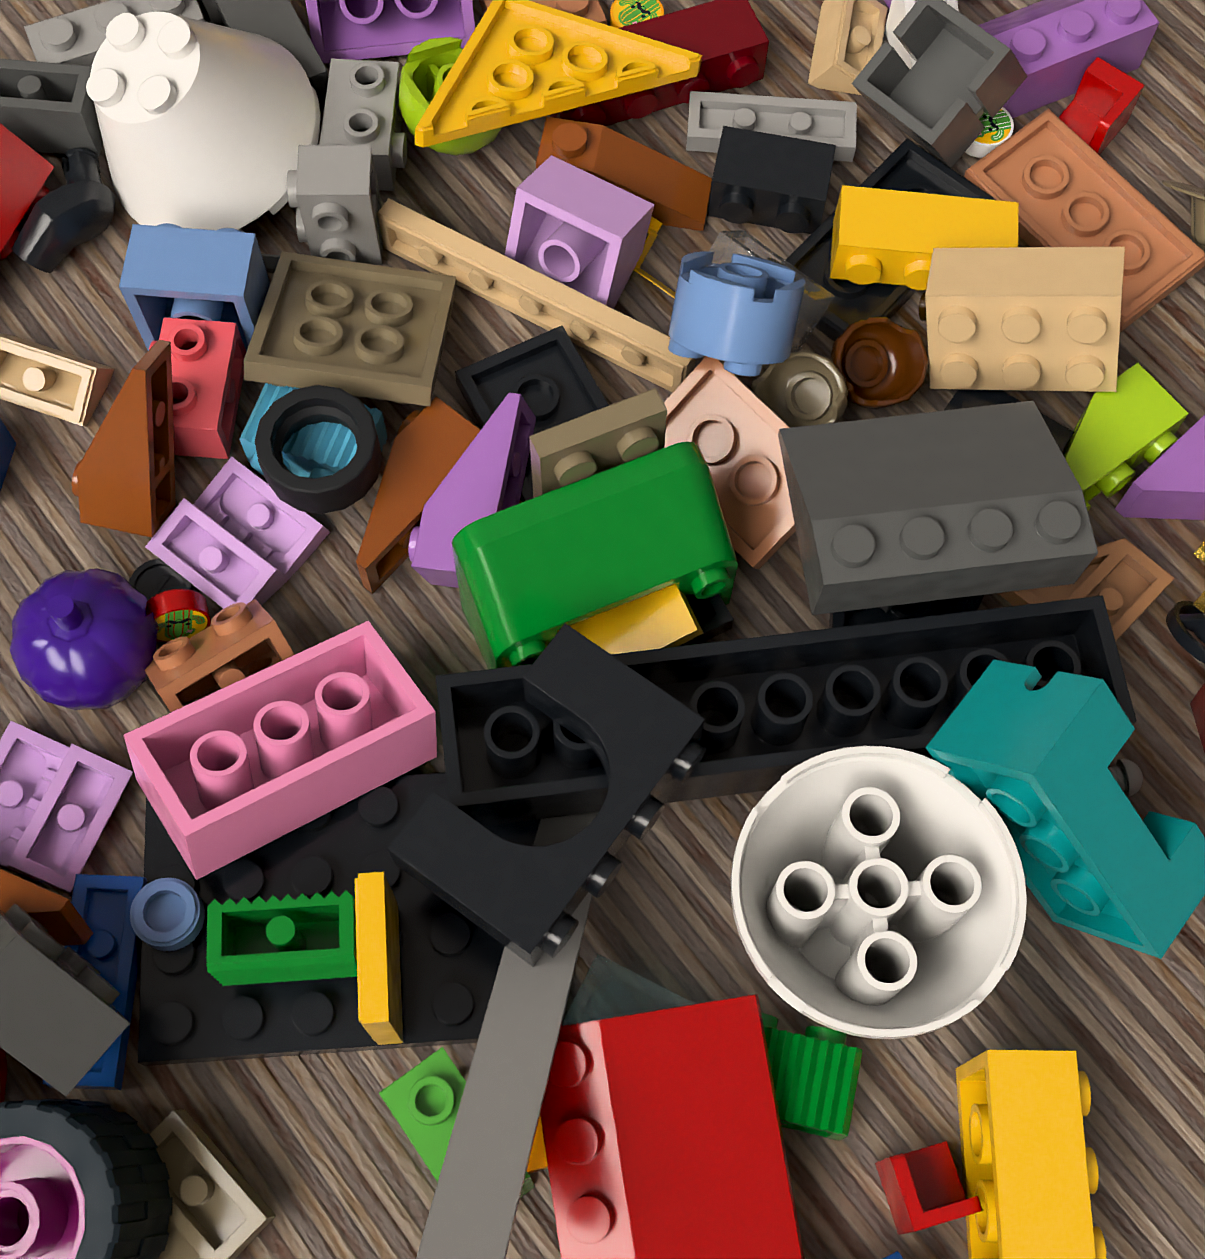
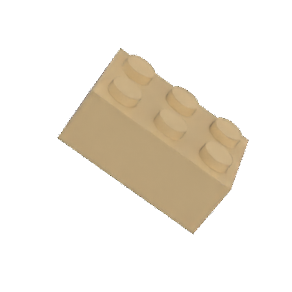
[925,247,1125,392]

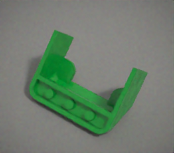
[452,442,738,669]

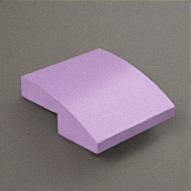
[145,456,330,609]
[0,721,133,893]

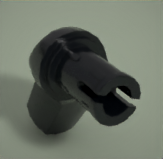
[11,147,116,273]

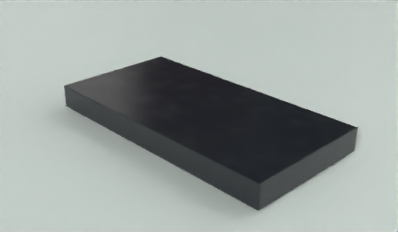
[781,138,996,341]

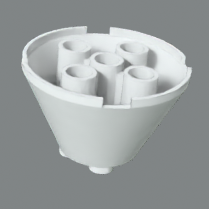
[86,12,320,232]
[731,746,1027,1039]

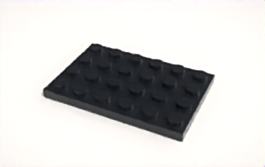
[138,773,541,1066]

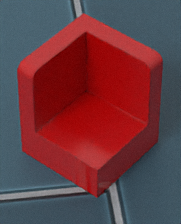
[1058,57,1145,155]
[875,1141,983,1235]

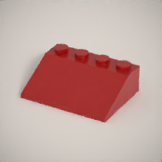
[540,994,805,1259]

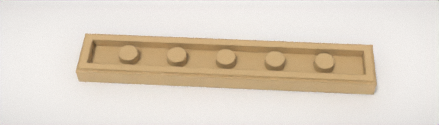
[378,198,696,393]

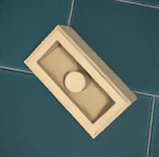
[808,0,888,95]
[0,334,114,426]

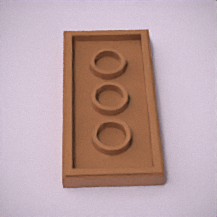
[964,108,1205,332]

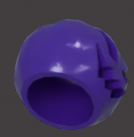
[10,568,158,710]

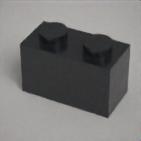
[707,126,836,234]

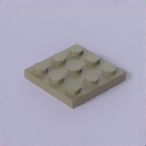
[244,251,456,406]

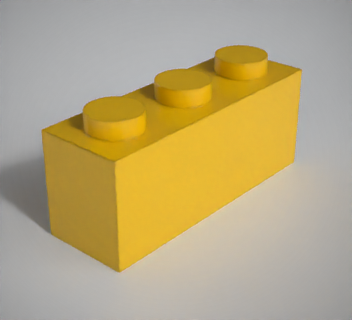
[830,185,1019,290]

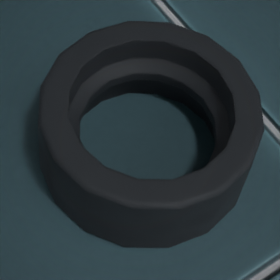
[255,385,383,514]

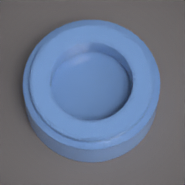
[130,878,205,951]

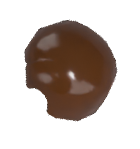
[830,317,929,409]

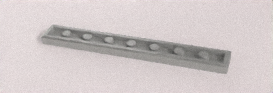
[416,812,598,1259]

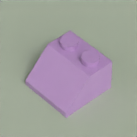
[505,155,655,309]

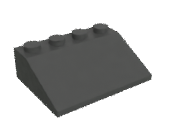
[778,401,1098,615]

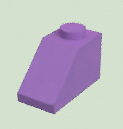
[1115,415,1205,520]

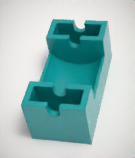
[926,659,1205,959]

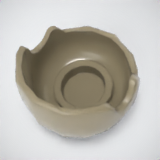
[750,350,849,427]

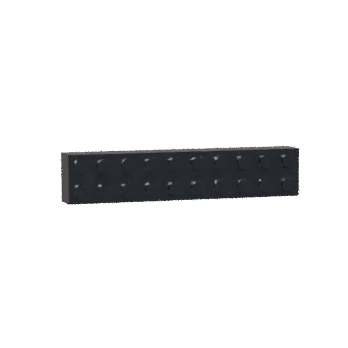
[436,595,1137,826]

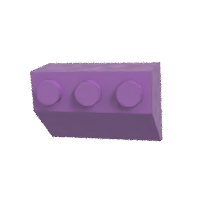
[305,0,475,63]
[978,0,1160,119]

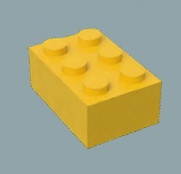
[955,1050,1106,1259]

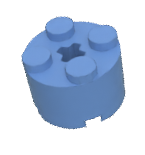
[668,251,806,376]

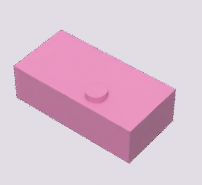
[123,621,437,880]

